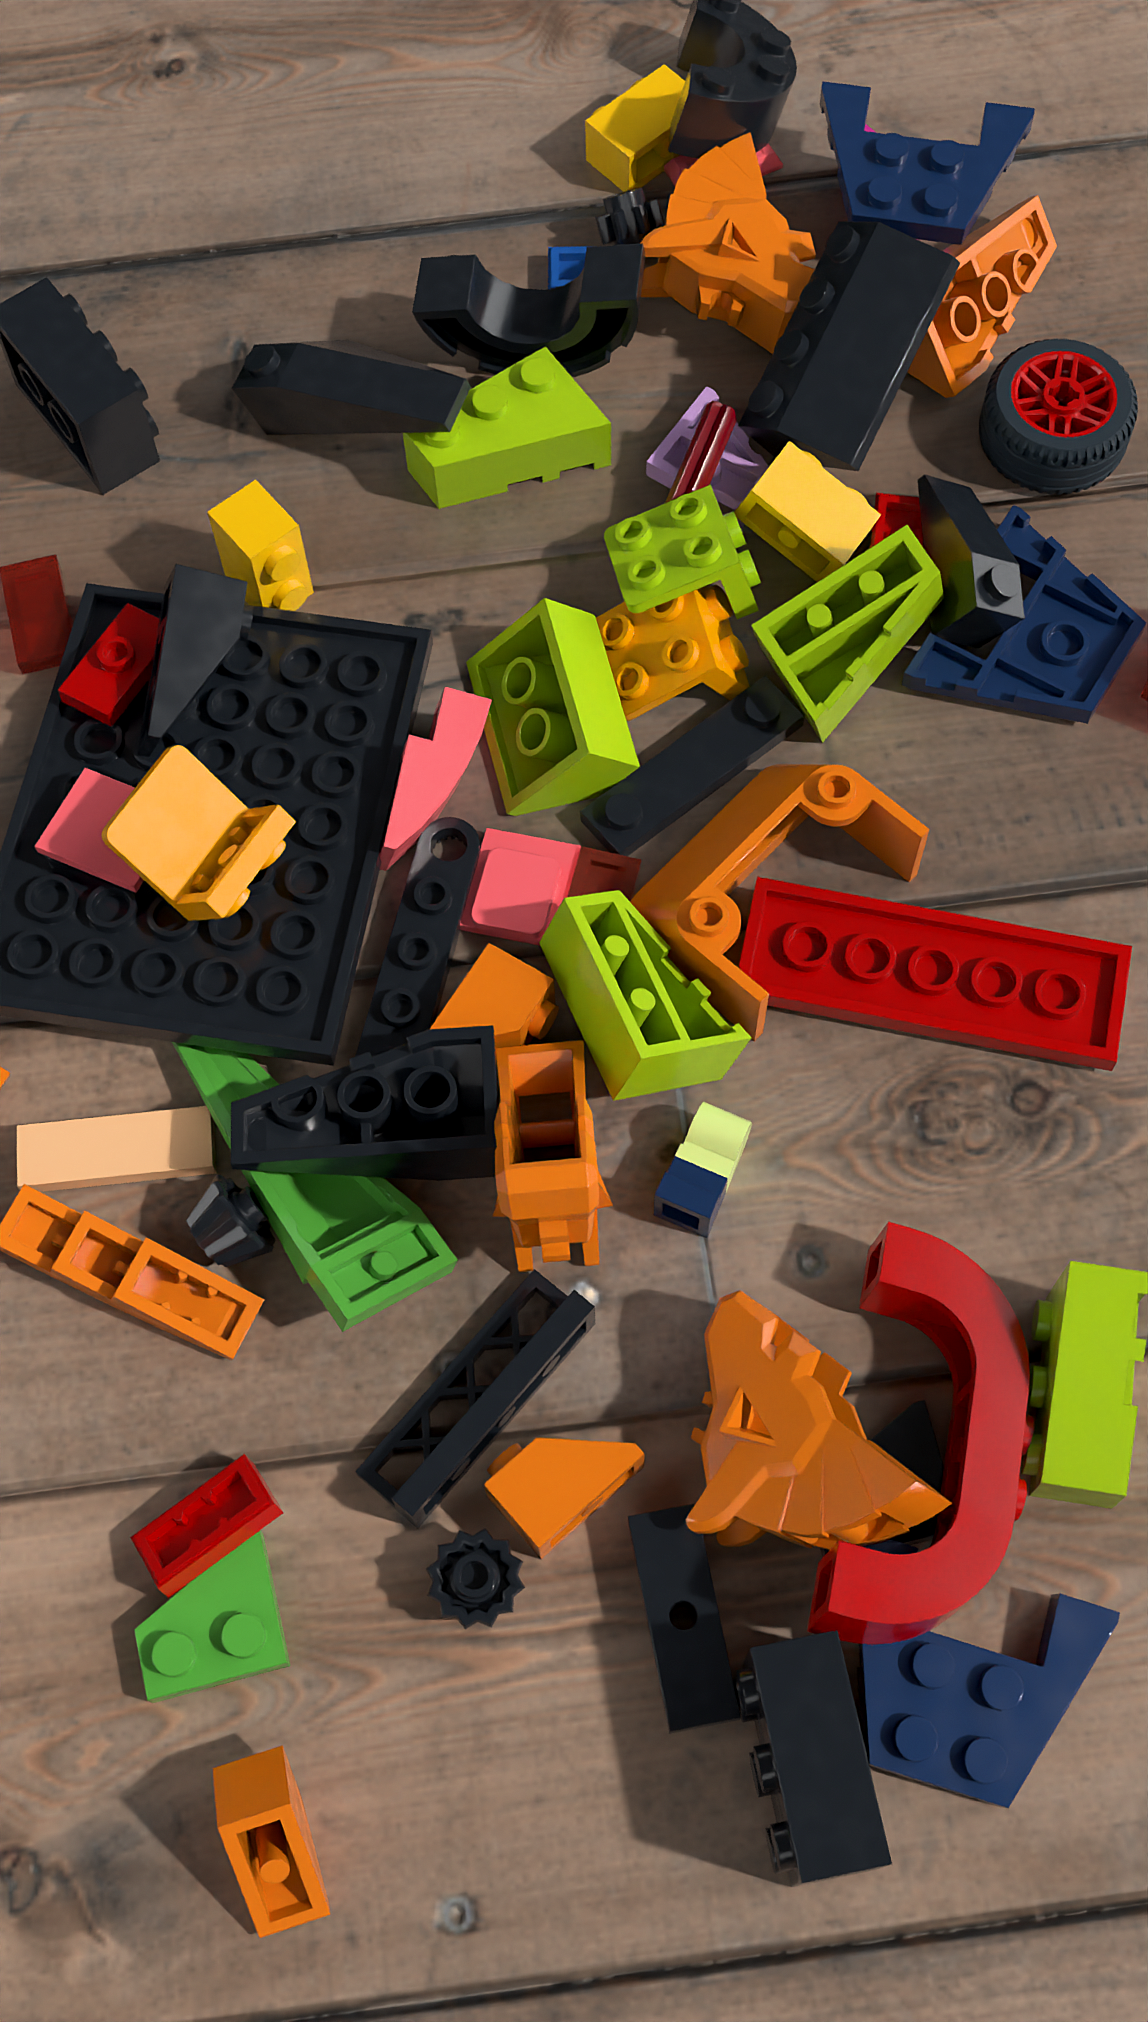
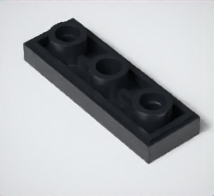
[628,1503,741,1734]

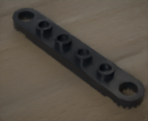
[355,817,480,1056]

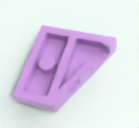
[646,386,769,528]

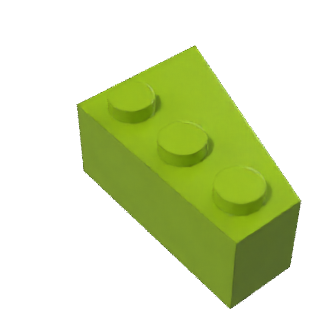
[403,346,611,509]
[751,525,944,743]
[539,890,752,1101]
[1020,1261,1148,1509]

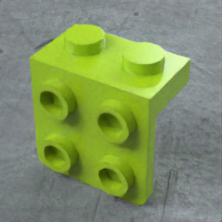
[604,484,761,619]

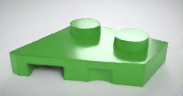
[134,1530,291,1703]

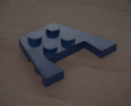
[820,81,1035,245]
[902,504,1146,724]
[857,1539,1120,1808]

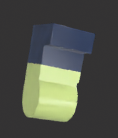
[653,1102,752,1238]

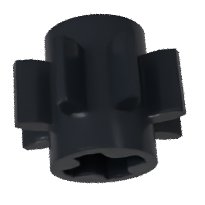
[595,187,664,245]

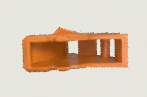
[640,132,816,354]
[492,1040,613,1272]
[686,1290,952,1550]

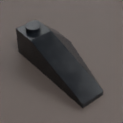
[232,340,471,435]
[231,1025,500,1181]

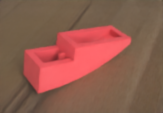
[380,687,492,871]

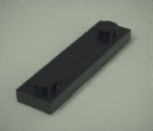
[580,676,805,863]

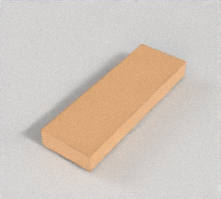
[17,1106,216,1192]

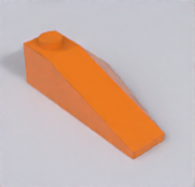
[907,195,1057,398]

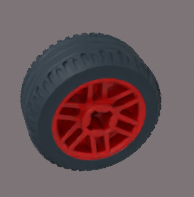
[979,338,1138,495]

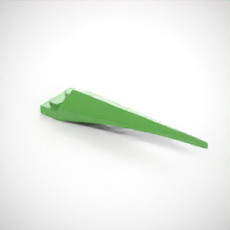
[172,1042,458,1332]

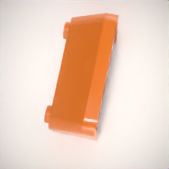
[630,764,930,1042]

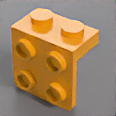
[596,584,750,721]
[102,745,296,921]

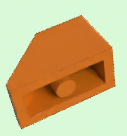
[430,943,559,1060]
[484,1438,645,1559]
[212,1745,331,1938]

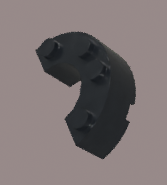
[668,0,797,158]
[412,244,645,377]

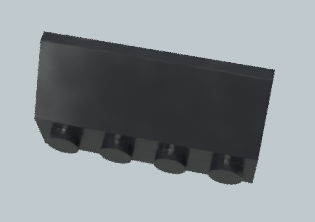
[738,221,960,471]

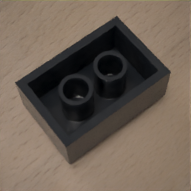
[0,277,160,495]
[733,1630,892,1888]

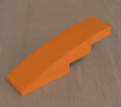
[0,1184,264,1361]

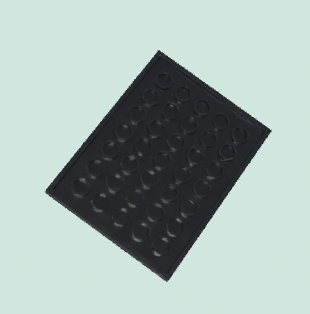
[0,583,433,1066]

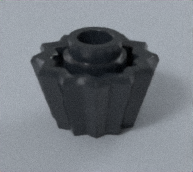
[186,1174,276,1267]
[426,1528,525,1629]

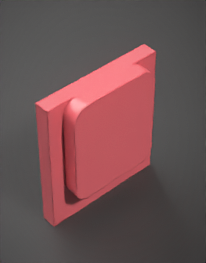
[35,768,144,893]
[460,828,582,946]

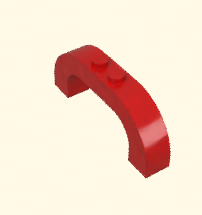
[807,1221,1034,1645]

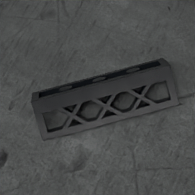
[355,1269,595,1529]

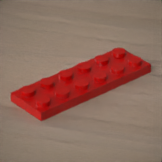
[738,877,1132,1071]

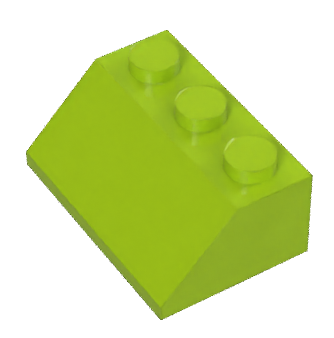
[466,598,640,816]

